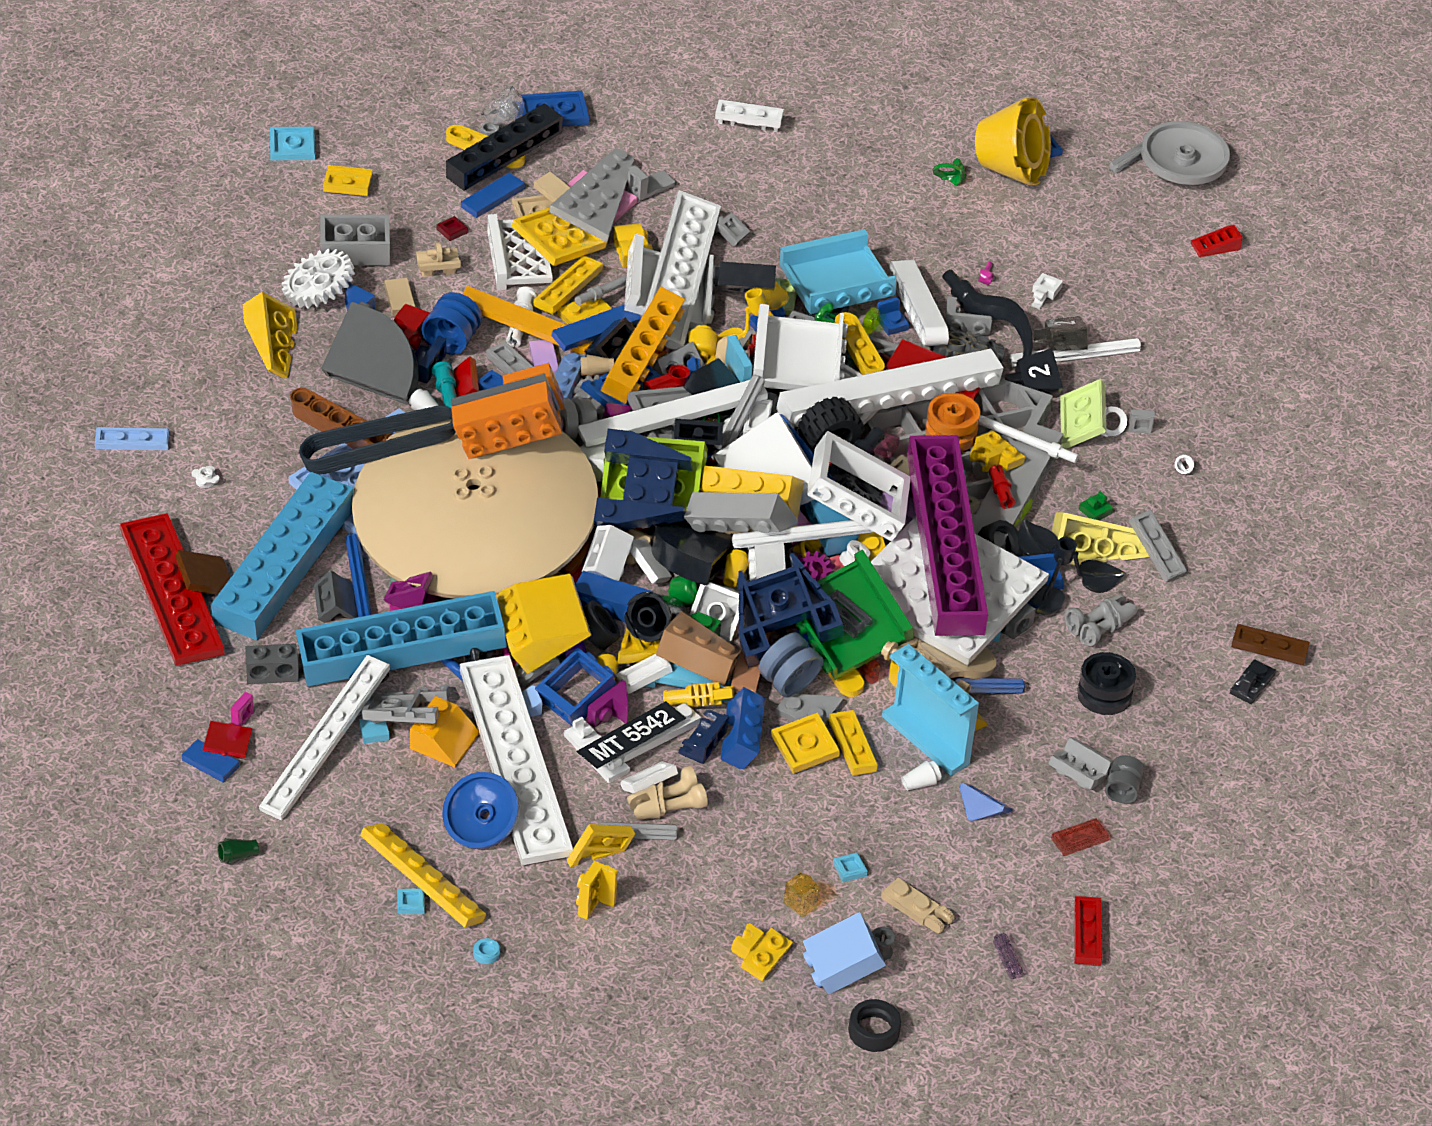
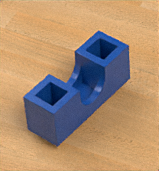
[721,687,765,769]

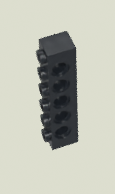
[446,103,563,191]

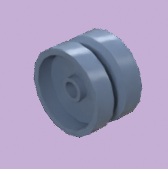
[758,632,824,697]

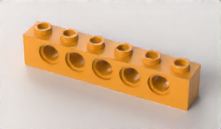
[601,286,685,404]

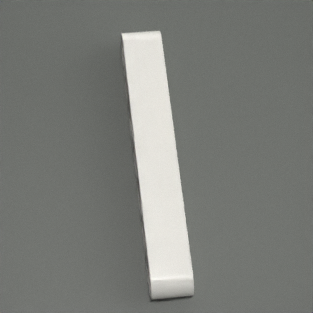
[890,260,949,347]

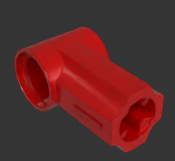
[643,364,690,390]

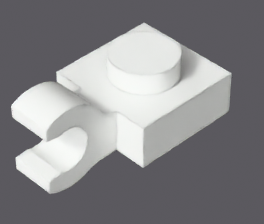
[1031,273,1063,310]

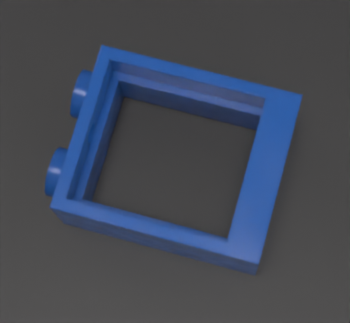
[535,648,616,727]

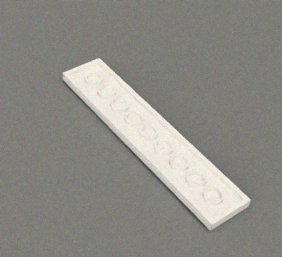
[643,190,721,350]
[460,655,573,865]

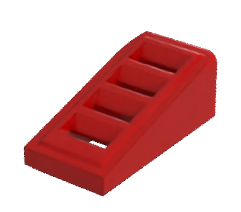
[1191,225,1242,258]

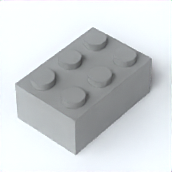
[320,215,390,265]

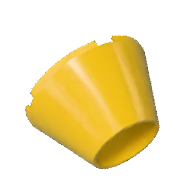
[975,97,1051,186]

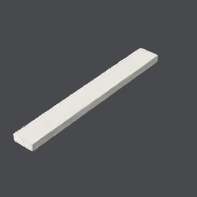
[578,380,768,448]
[259,655,390,820]

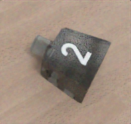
[1032,316,1088,351]

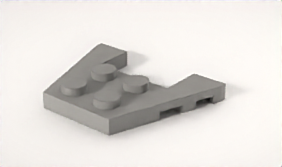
[362,685,450,723]

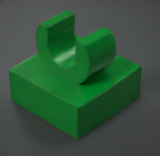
[1079,491,1113,520]

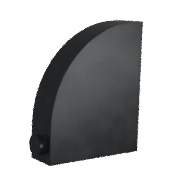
[651,521,737,586]

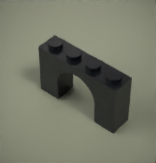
[713,261,776,294]

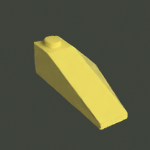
[1052,512,1149,565]

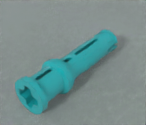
[432,361,457,409]

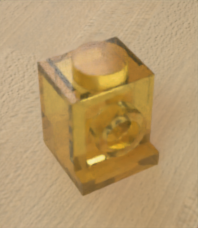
[783,872,821,918]

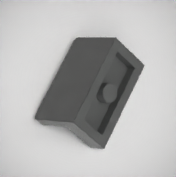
[314,571,357,623]

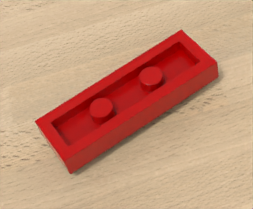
[1074,896,1102,966]

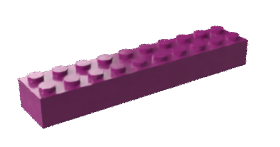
[907,435,988,636]

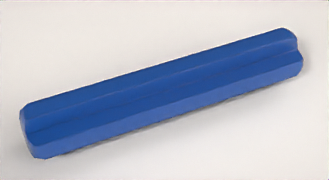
[954,678,1025,693]

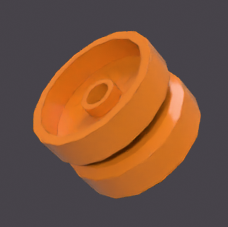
[925,393,981,452]

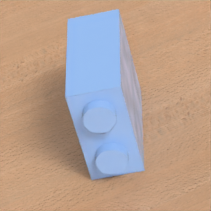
[803,912,886,994]

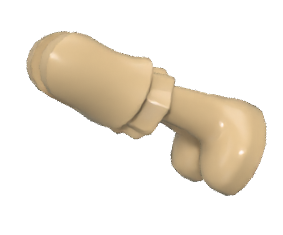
[627,765,708,820]

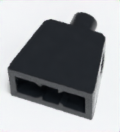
[683,358,740,413]

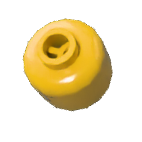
[687,325,718,362]

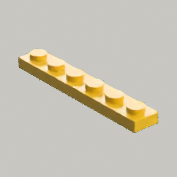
[360,822,486,928]

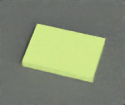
[1060,379,1107,449]

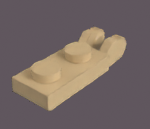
[881,878,955,934]

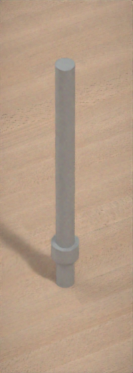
[575,275,627,305]

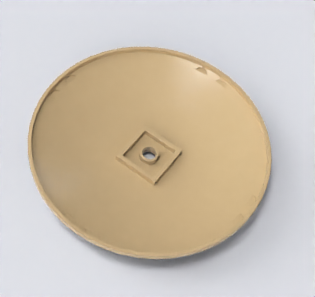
[352,419,598,599]

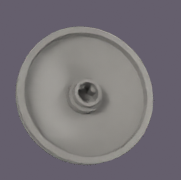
[1141,121,1230,185]

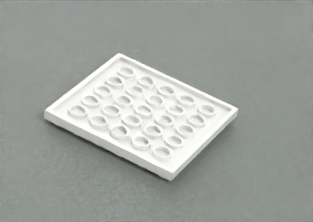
[871,516,1049,666]

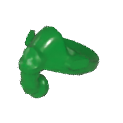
[933,158,966,186]
[814,303,837,323]

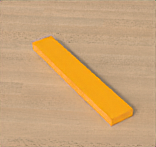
[463,286,593,356]

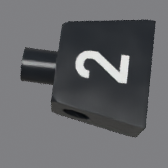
[1004,348,1063,398]

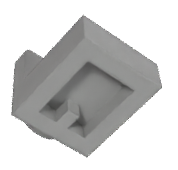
[713,212,750,247]

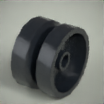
[1077,652,1136,715]

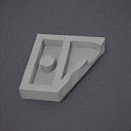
[775,694,843,726]

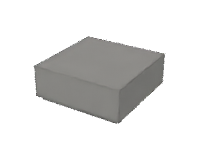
[1128,410,1155,433]

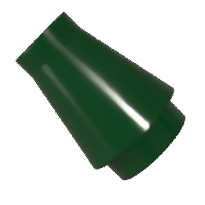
[217,838,259,864]

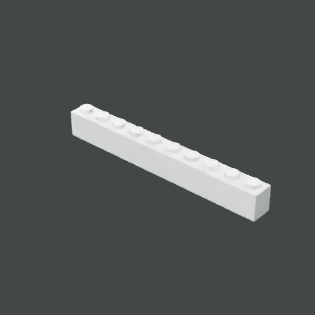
[776,349,1003,428]

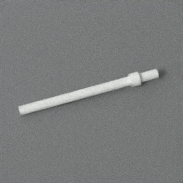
[979,415,1079,463]

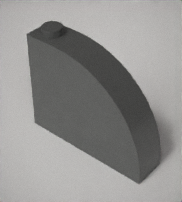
[321,302,419,406]

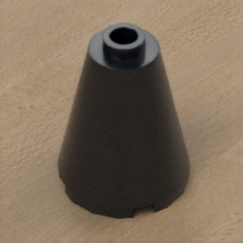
[624,592,685,642]

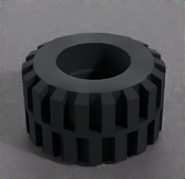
[798,397,865,453]

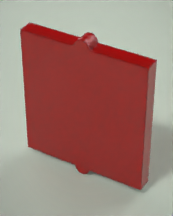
[203,720,252,758]

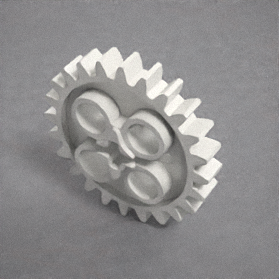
[282,249,355,309]

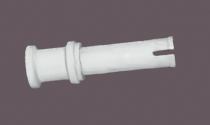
[506,287,537,347]

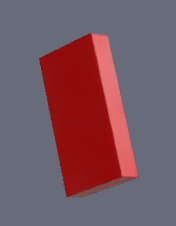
[454,356,479,397]

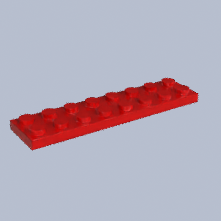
[120,513,224,666]

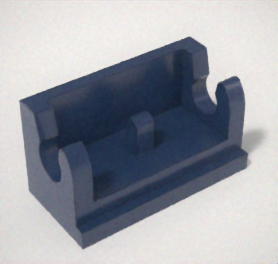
[678,710,729,764]

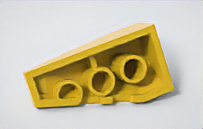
[242,292,297,378]

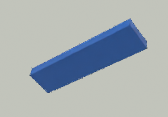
[551,304,641,351]

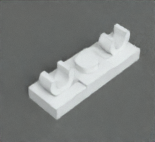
[715,99,784,132]
[564,717,630,783]

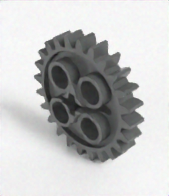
[929,330,1005,364]

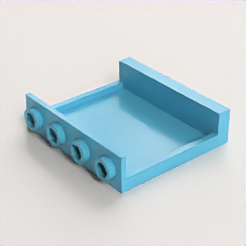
[780,229,897,314]
[882,643,979,776]

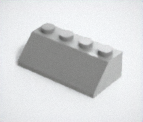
[684,492,798,533]

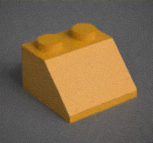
[410,696,480,767]

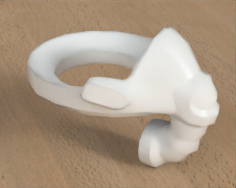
[1101,406,1127,437]

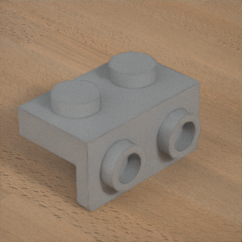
[1049,737,1113,790]

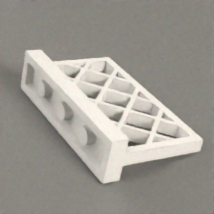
[487,214,553,290]

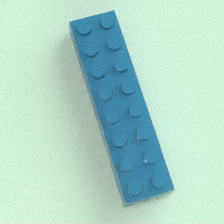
[211,472,354,641]
[296,591,507,687]

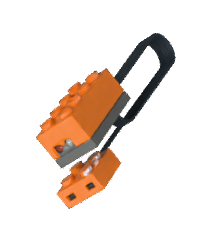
[299,363,565,475]

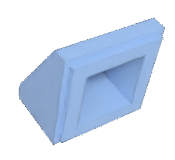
[522,685,542,717]

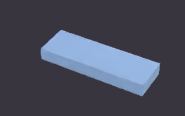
[95,427,169,450]

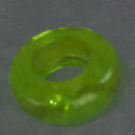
[862,307,880,334]

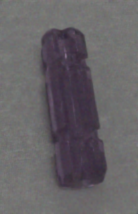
[993,933,1023,980]

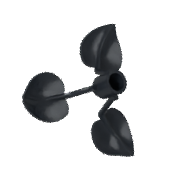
[1018,519,1125,615]

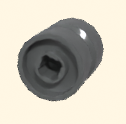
[1105,755,1145,804]

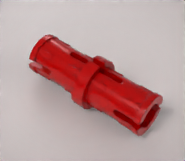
[989,465,1016,509]

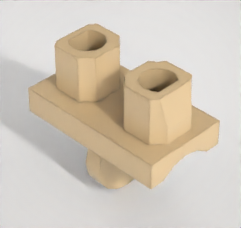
[416,242,461,277]

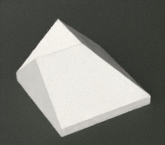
[690,582,739,644]

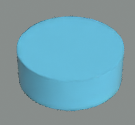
[473,938,500,964]

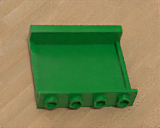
[796,549,914,680]

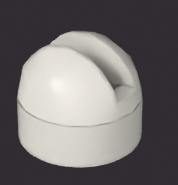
[1175,454,1194,474]

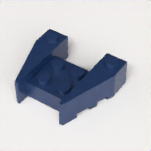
[594,428,693,532]
[738,553,844,668]

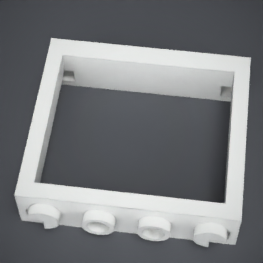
[807,431,910,541]

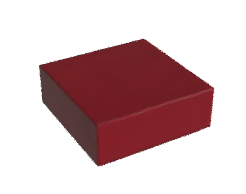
[436,216,468,241]

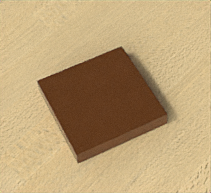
[175,550,230,595]

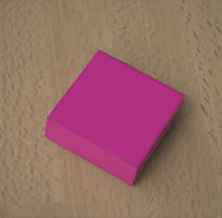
[231,692,254,726]

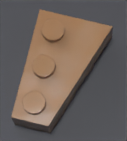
[656,611,741,686]

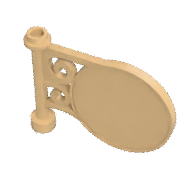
[881,637,996,694]

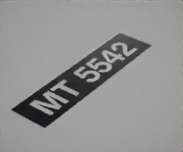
[576,701,686,769]

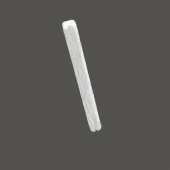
[1008,338,1141,368]
[732,520,874,548]

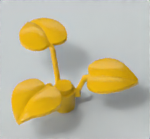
[718,281,789,347]

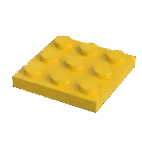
[511,207,607,266]

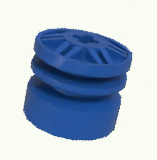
[421,292,482,355]

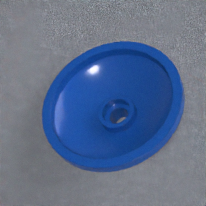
[442,772,519,849]

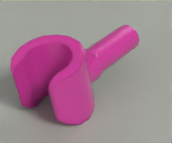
[978,261,994,285]

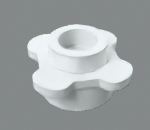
[192,466,219,488]

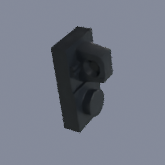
[1229,659,1276,705]

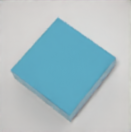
[359,719,389,744]
[833,852,868,882]
[397,889,424,914]

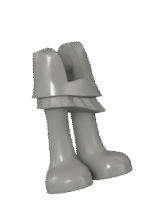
[1064,594,1138,646]

